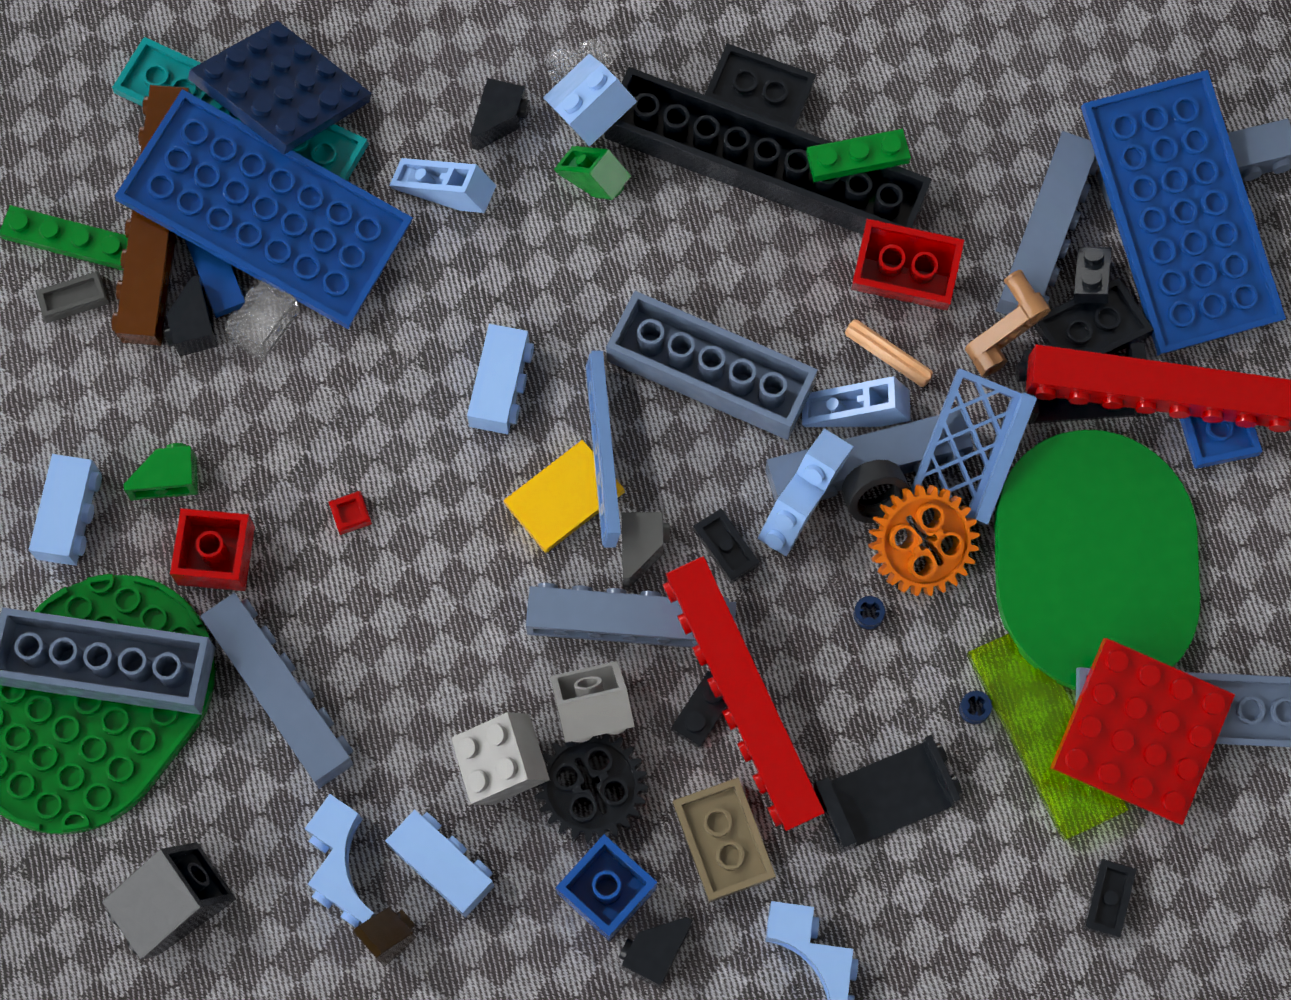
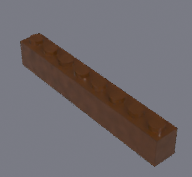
[112,85,192,346]

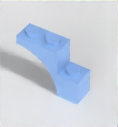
[757,428,854,556]
[305,794,375,928]
[765,901,858,1000]

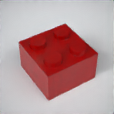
[170,508,255,591]

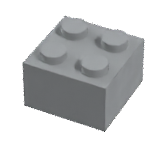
[550,661,635,743]
[451,712,550,805]

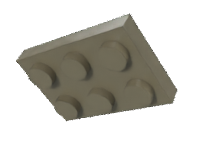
[672,777,776,903]

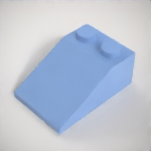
[543,54,637,147]

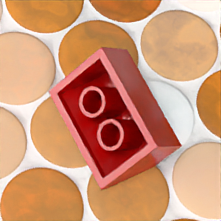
[851,219,965,311]

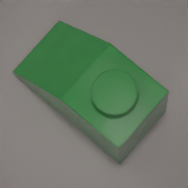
[554,146,631,200]
[124,443,198,501]

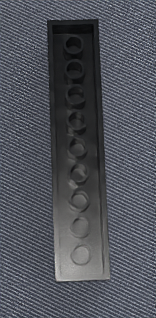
[604,67,932,235]

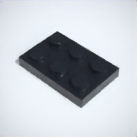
[705,43,816,128]
[1034,278,1154,355]

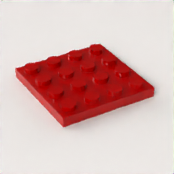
[1050,638,1235,825]

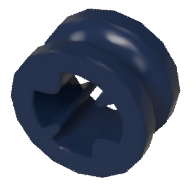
[853,596,885,630]
[959,690,992,725]

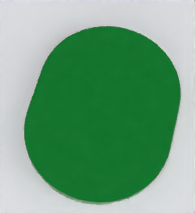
[995,430,1200,690]
[0,574,216,835]

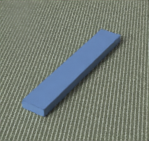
[585,351,621,548]

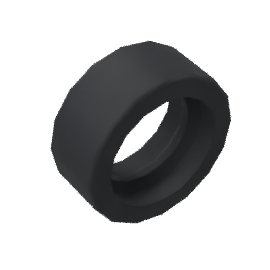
[842,460,910,523]

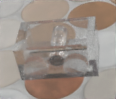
[225,280,300,362]

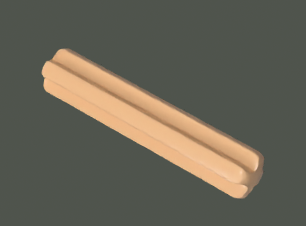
[845,319,933,387]

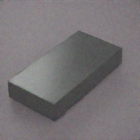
[35,271,110,324]

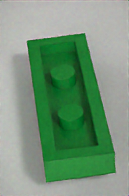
[806,129,911,182]

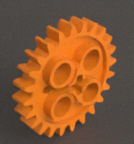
[868,484,980,596]

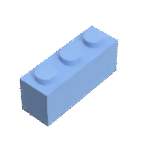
[467,324,534,434]
[29,454,102,566]
[385,809,495,918]

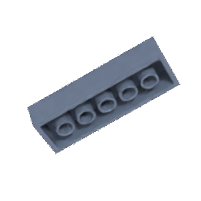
[606,291,818,440]
[0,607,216,715]

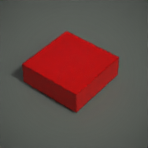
[328,491,372,535]

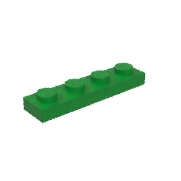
[0,205,128,271]

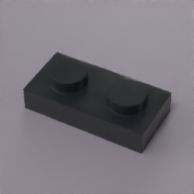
[1074,247,1112,304]
[693,508,760,584]
[671,671,727,749]
[1083,859,1137,939]

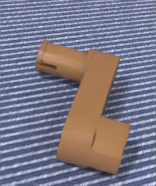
[965,270,1051,377]

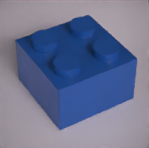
[555,834,657,942]

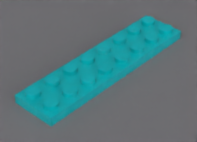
[112,37,369,181]

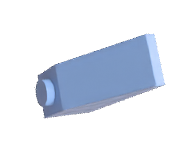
[389,158,496,213]
[802,376,911,427]

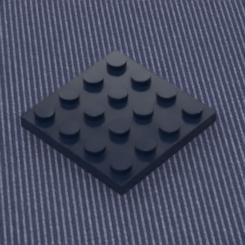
[188,20,372,154]

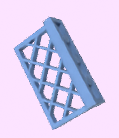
[910,368,1037,525]

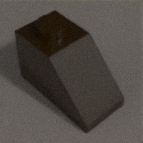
[353,907,416,967]

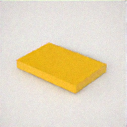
[503,440,625,553]

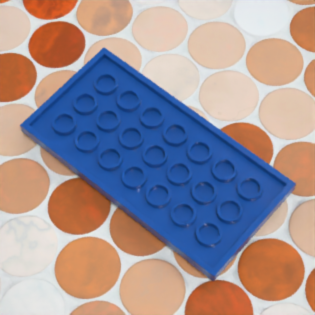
[1081,70,1286,356]
[115,89,413,329]

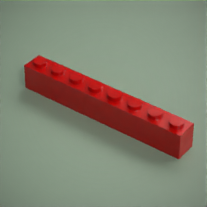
[1026,344,1291,432]
[662,556,825,831]

